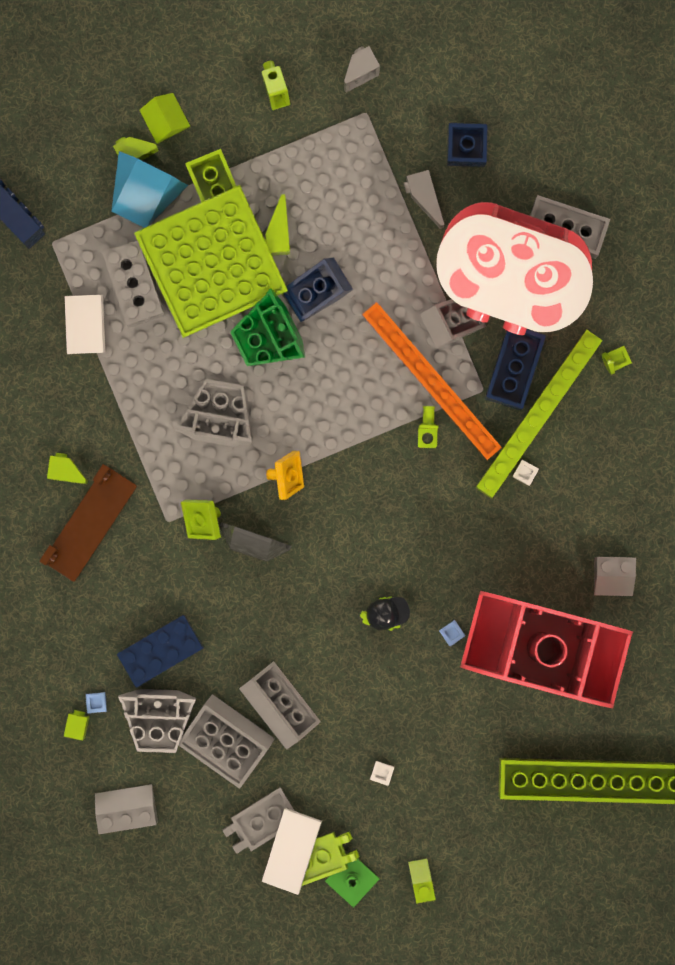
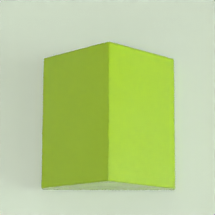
[139,93,190,144]

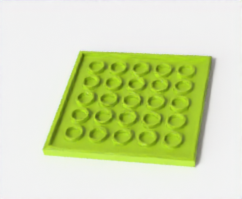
[134,185,288,338]

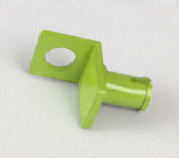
[418,406,439,448]

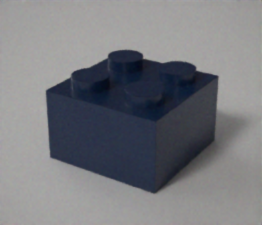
[447,123,487,167]

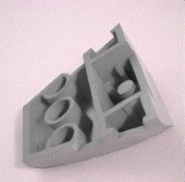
[175,379,252,447]
[118,689,196,753]

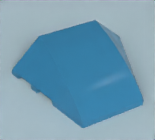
[111,151,188,228]

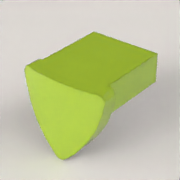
[602,346,632,375]

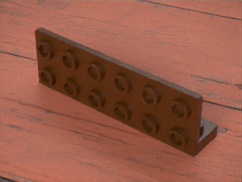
[40,464,137,582]

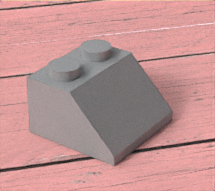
[344,46,380,93]
[594,557,636,596]

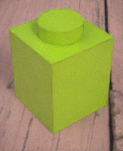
[64,710,90,741]

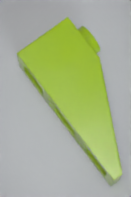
[265,194,290,256]

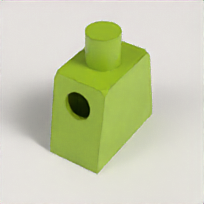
[262,61,290,110]

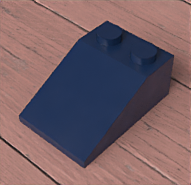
[283,257,353,322]

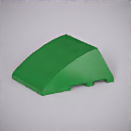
[230,288,305,366]

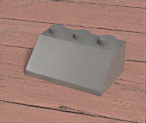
[95,784,158,834]

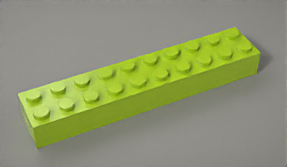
[498,758,675,804]

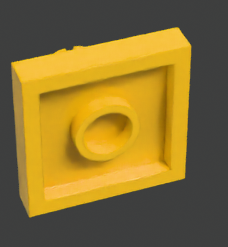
[266,451,304,500]

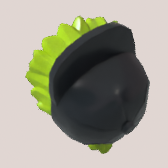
[360,596,410,631]

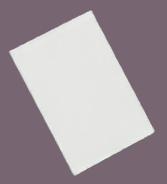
[65,295,105,354]

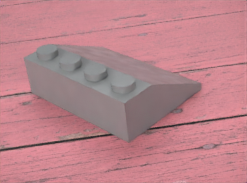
[179,694,275,789]

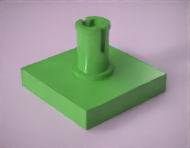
[325,858,380,908]

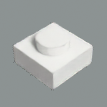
[512,460,539,486]
[370,761,394,786]

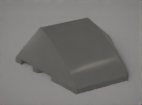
[219,522,292,562]

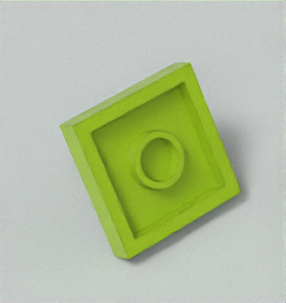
[181,500,221,540]

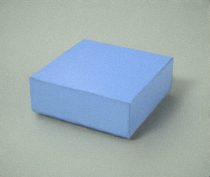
[439,620,465,646]
[86,692,107,713]

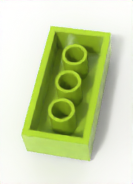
[185,149,236,202]

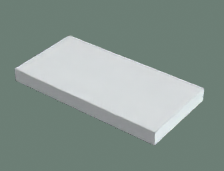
[262,808,322,895]

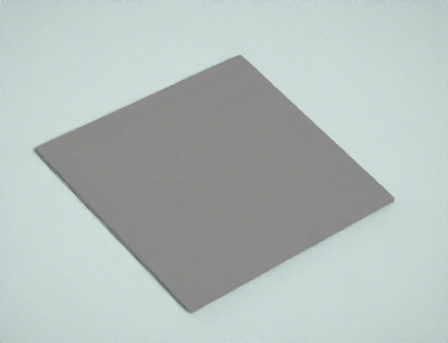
[52,113,483,522]

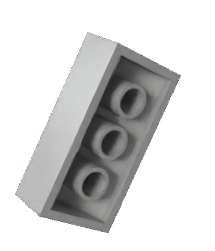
[239,661,321,750]

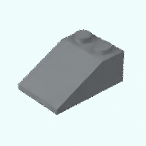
[420,299,486,349]

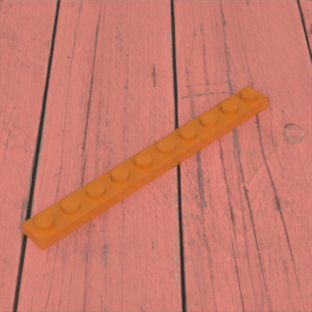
[362,302,502,460]

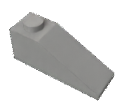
[404,170,444,229]

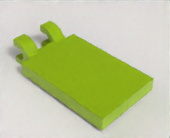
[302,831,360,886]

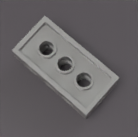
[530,195,610,259]
[102,241,165,328]

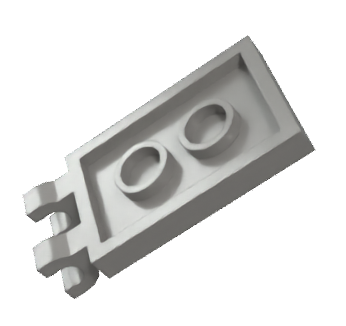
[222,787,294,854]

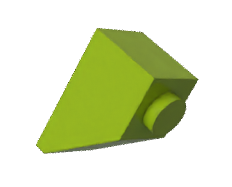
[113,137,159,160]
[47,453,88,484]
[408,858,436,904]

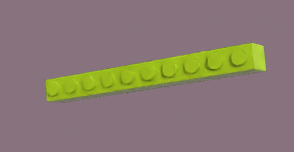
[475,330,603,498]

